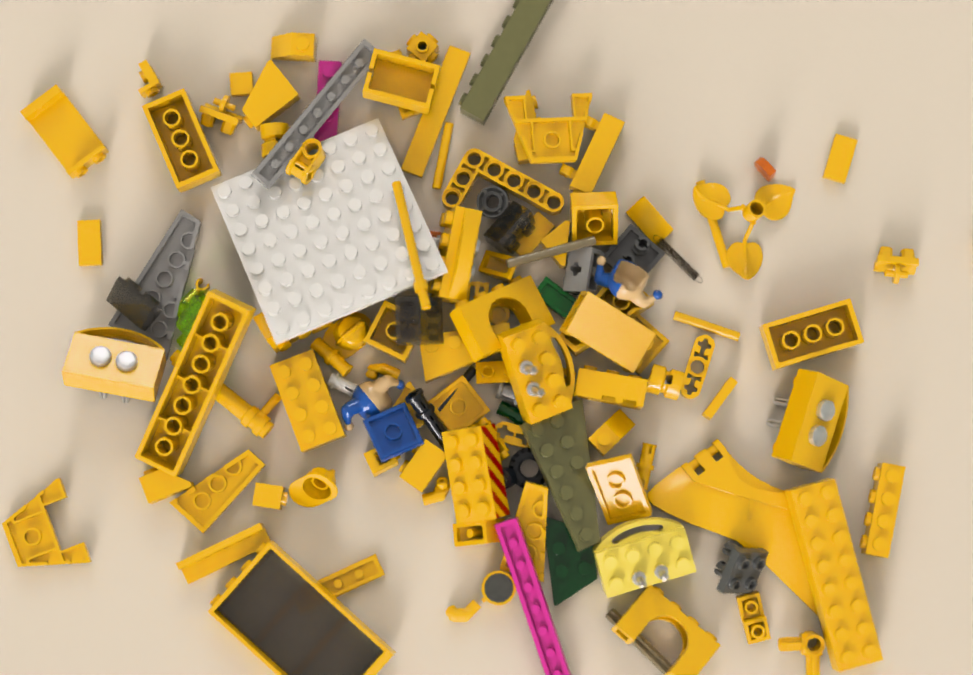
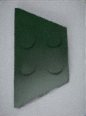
[546,517,597,606]

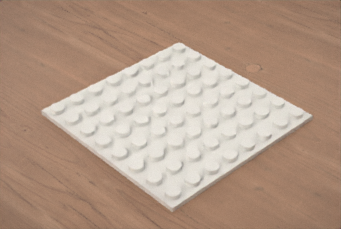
[210,118,448,345]

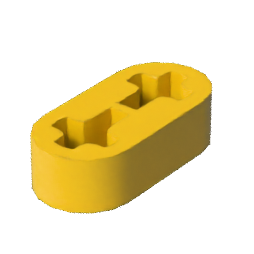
[495,421,530,448]

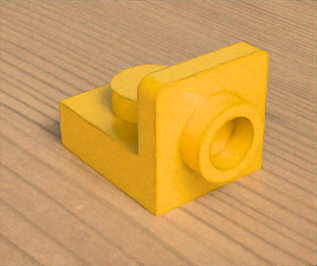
[138,60,163,98]

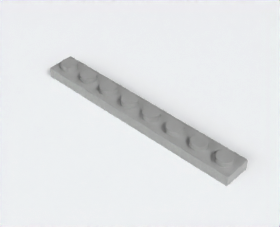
[251,39,374,189]

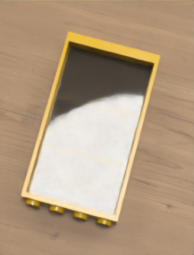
[208,541,396,675]

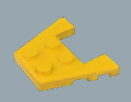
[504,93,592,164]
[2,478,92,567]

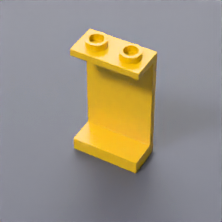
[20,84,109,179]
[559,291,656,373]

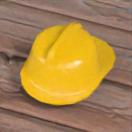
[323,312,372,359]
[289,467,338,507]

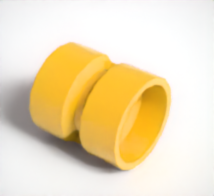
[260,122,289,158]
[646,364,685,401]

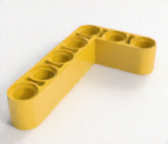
[442,148,564,215]

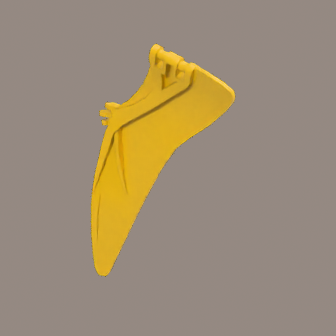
[647,439,818,616]

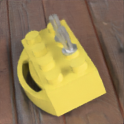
[592,517,697,598]

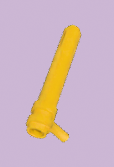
[169,349,282,438]

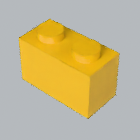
[398,439,446,493]

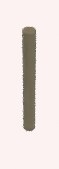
[506,236,596,268]

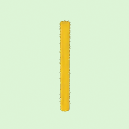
[696,180,730,268]

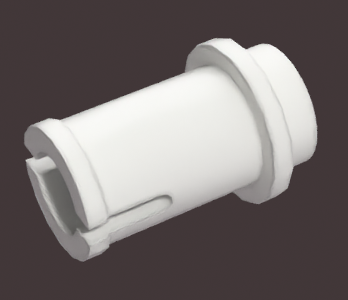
[327,373,357,397]

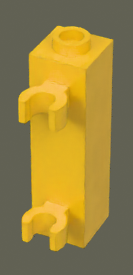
[559,113,625,193]

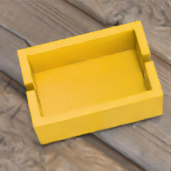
[363,48,440,115]

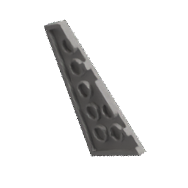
[108,209,202,361]

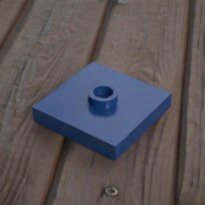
[363,402,424,463]

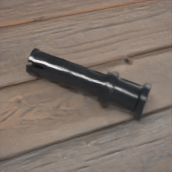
[405,388,447,452]

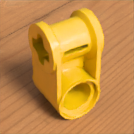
[285,138,325,185]

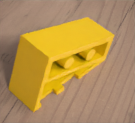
[573,365,648,410]

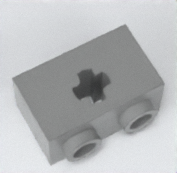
[563,247,605,296]

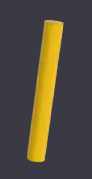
[432,122,454,190]
[673,311,740,341]

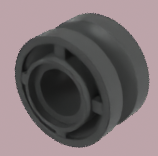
[477,186,510,219]

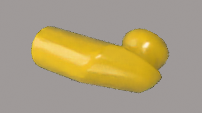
[365,363,400,380]
[422,476,450,505]
[446,600,481,622]

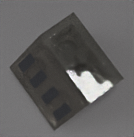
[483,201,536,255]
[395,296,444,346]

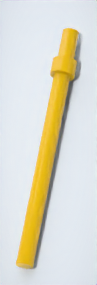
[392,181,431,310]

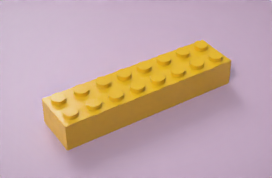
[135,289,256,477]
[784,478,883,672]

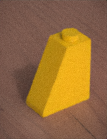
[242,59,300,131]

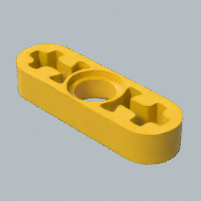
[680,335,715,399]

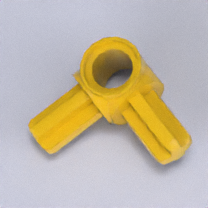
[778,630,825,675]

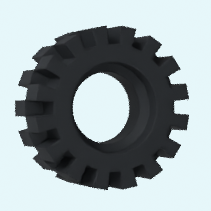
[509,447,545,488]

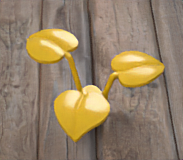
[693,183,795,280]

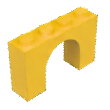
[449,275,555,363]
[611,585,721,675]

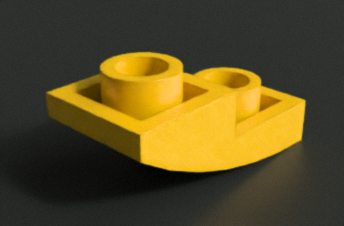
[736,591,771,644]

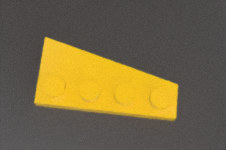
[500,481,548,582]

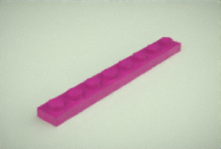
[495,516,571,675]

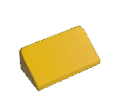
[626,196,673,245]

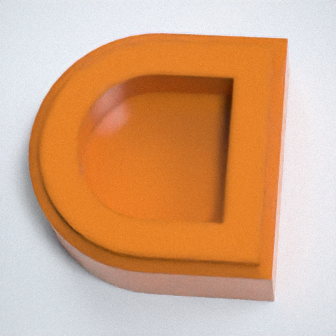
[754,157,776,182]

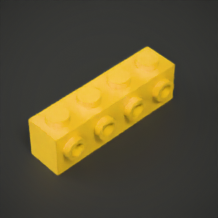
[859,462,906,558]

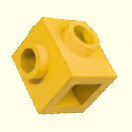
[406,31,439,63]

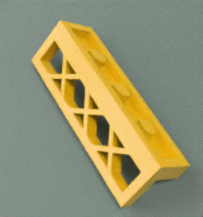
[176,523,271,584]

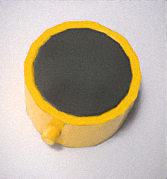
[481,571,516,605]

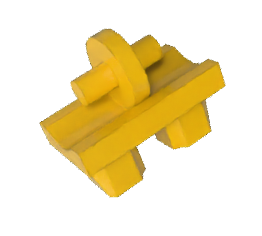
[199,95,244,135]
[873,246,919,284]

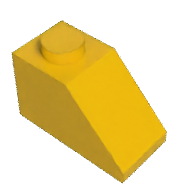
[270,32,317,62]
[587,409,636,456]
[139,467,195,504]
[453,518,504,547]

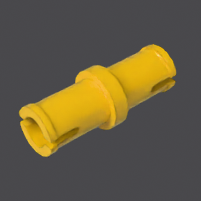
[310,337,353,377]
[636,443,657,490]

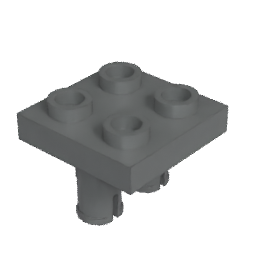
[604,224,665,273]
[714,540,769,594]

